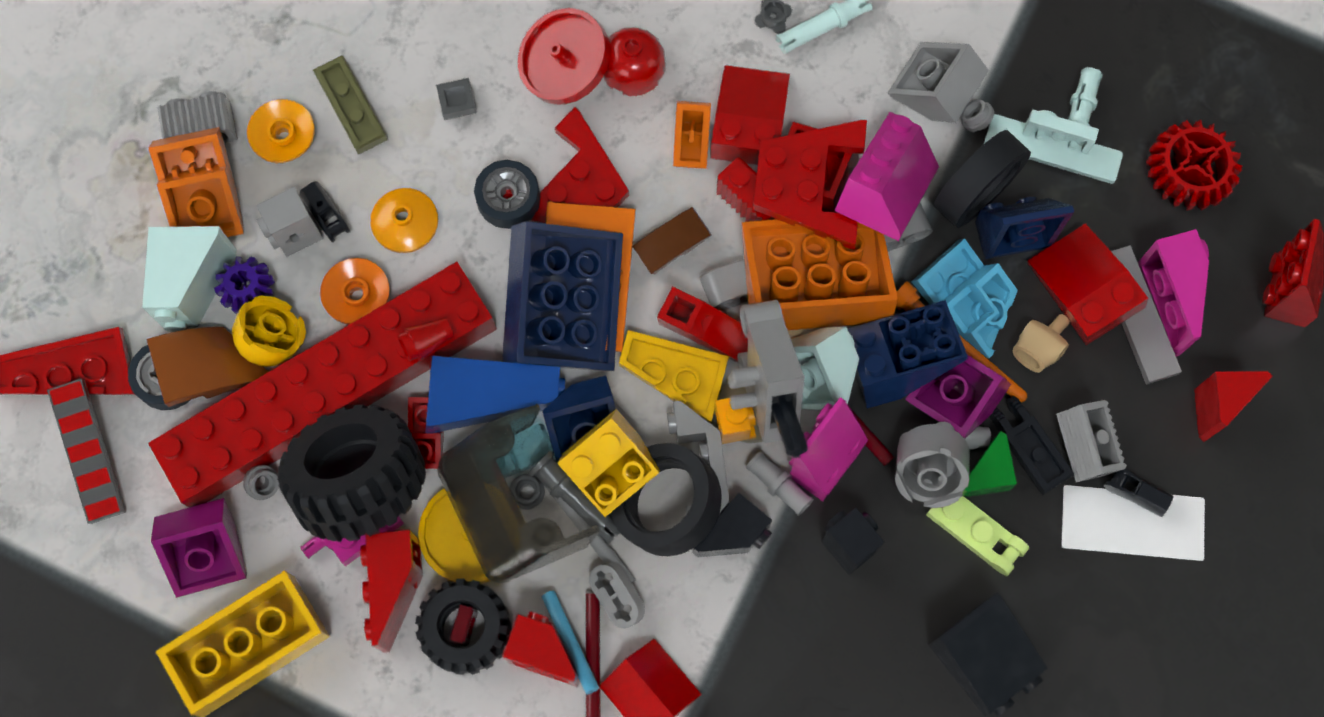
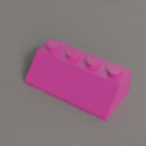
[835,112,939,241]

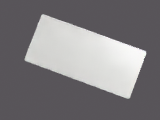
[1062,485,1205,561]

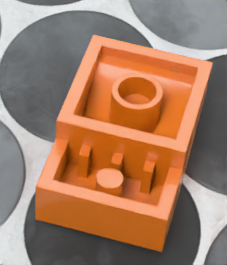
[148,127,244,237]

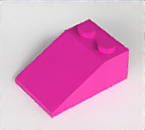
[1138,229,1209,357]

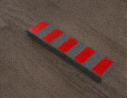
[47,379,126,524]

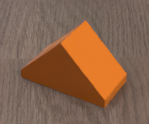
[673,101,711,169]

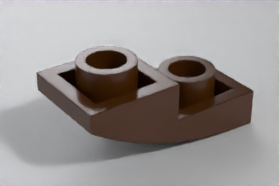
[633,207,712,274]

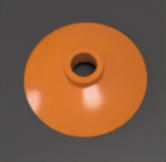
[320,258,390,325]

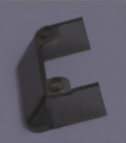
[437,404,600,583]

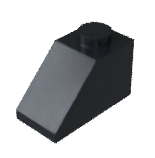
[692,493,772,557]

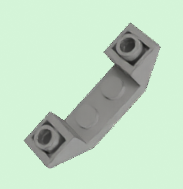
[667,401,729,522]

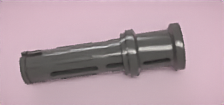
[528,450,620,544]

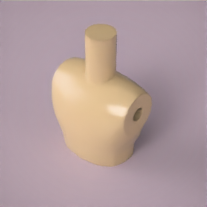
[1013,314,1070,373]

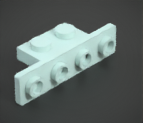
[984,110,1123,184]

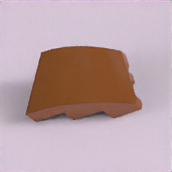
[146,327,269,407]

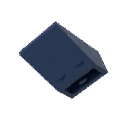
[847,300,968,409]

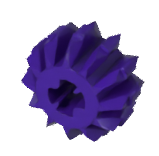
[214,256,275,314]

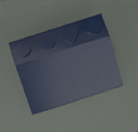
[502,221,623,371]

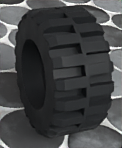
[277,405,426,542]

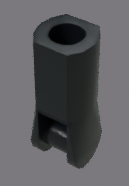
[300,182,351,243]
[1104,469,1174,517]

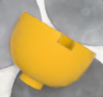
[232,296,306,367]

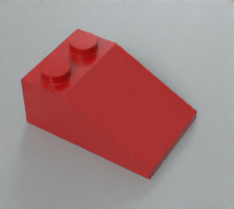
[710,65,790,165]
[1027,223,1149,345]

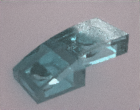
[473,423,555,484]

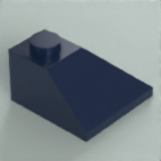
[542,375,616,463]

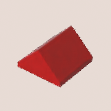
[1194,371,1273,442]
[600,639,702,717]

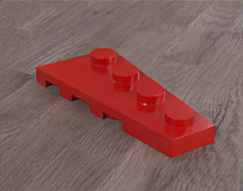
[0,327,135,395]

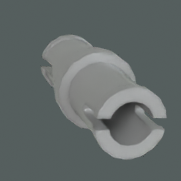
[746,452,814,516]

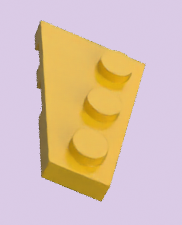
[619,330,729,424]

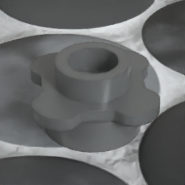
[755,0,792,34]

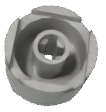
[895,422,970,508]

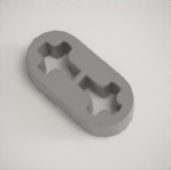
[589,562,645,628]

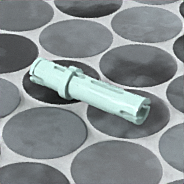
[776,0,872,54]

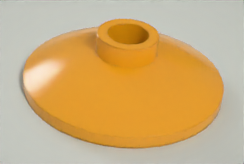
[247,99,315,163]
[370,188,438,253]

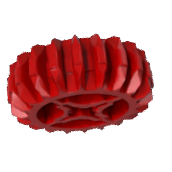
[1146,120,1242,211]

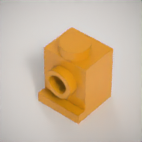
[714,398,756,444]

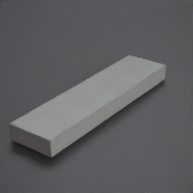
[1111,245,1182,385]

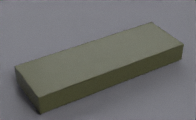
[313,55,388,155]

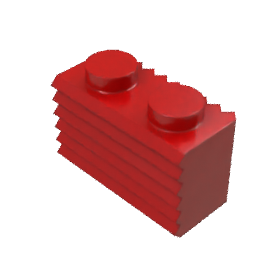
[717,157,776,222]

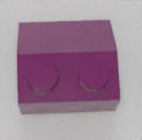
[905,356,1011,438]
[151,498,246,598]

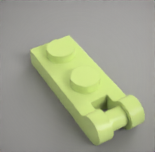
[926,495,1029,576]

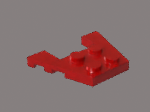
[503,107,629,223]
[753,120,867,249]

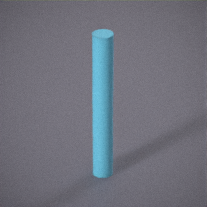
[542,591,599,695]

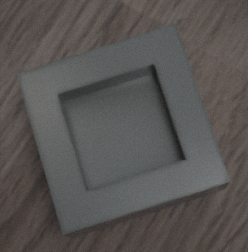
[436,78,477,120]

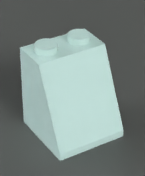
[142,226,237,332]

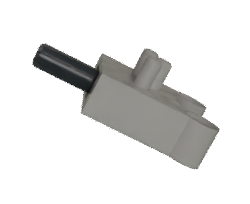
[727,300,808,458]

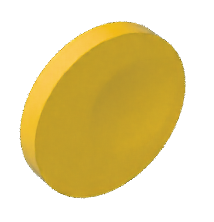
[418,480,523,584]

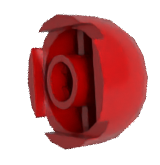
[603,27,666,96]

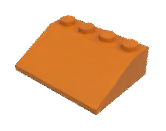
[741,219,898,330]

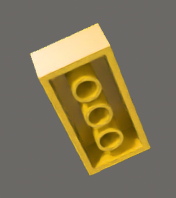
[155,570,330,717]

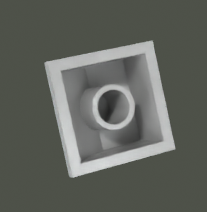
[888,42,989,123]

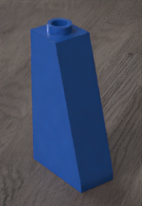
[425,356,565,433]

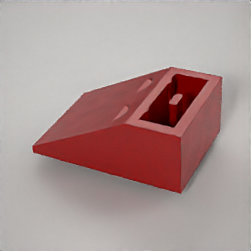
[1262,219,1324,327]
[360,530,423,653]

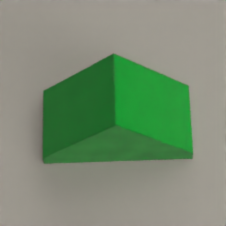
[962,431,1017,497]

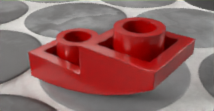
[408,397,444,469]

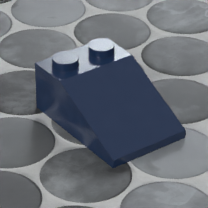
[975,197,1074,260]

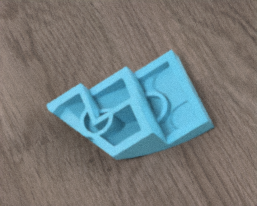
[911,239,1018,359]

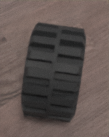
[415,578,512,675]

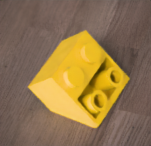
[557,409,660,517]

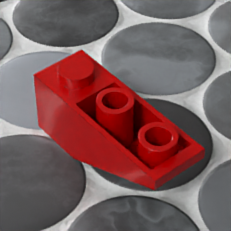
[657,286,748,363]

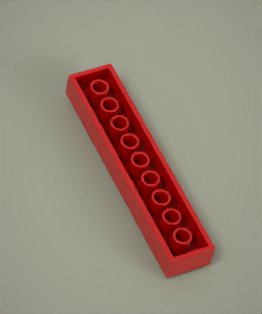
[148,262,497,507]

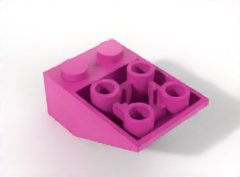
[789,397,868,502]

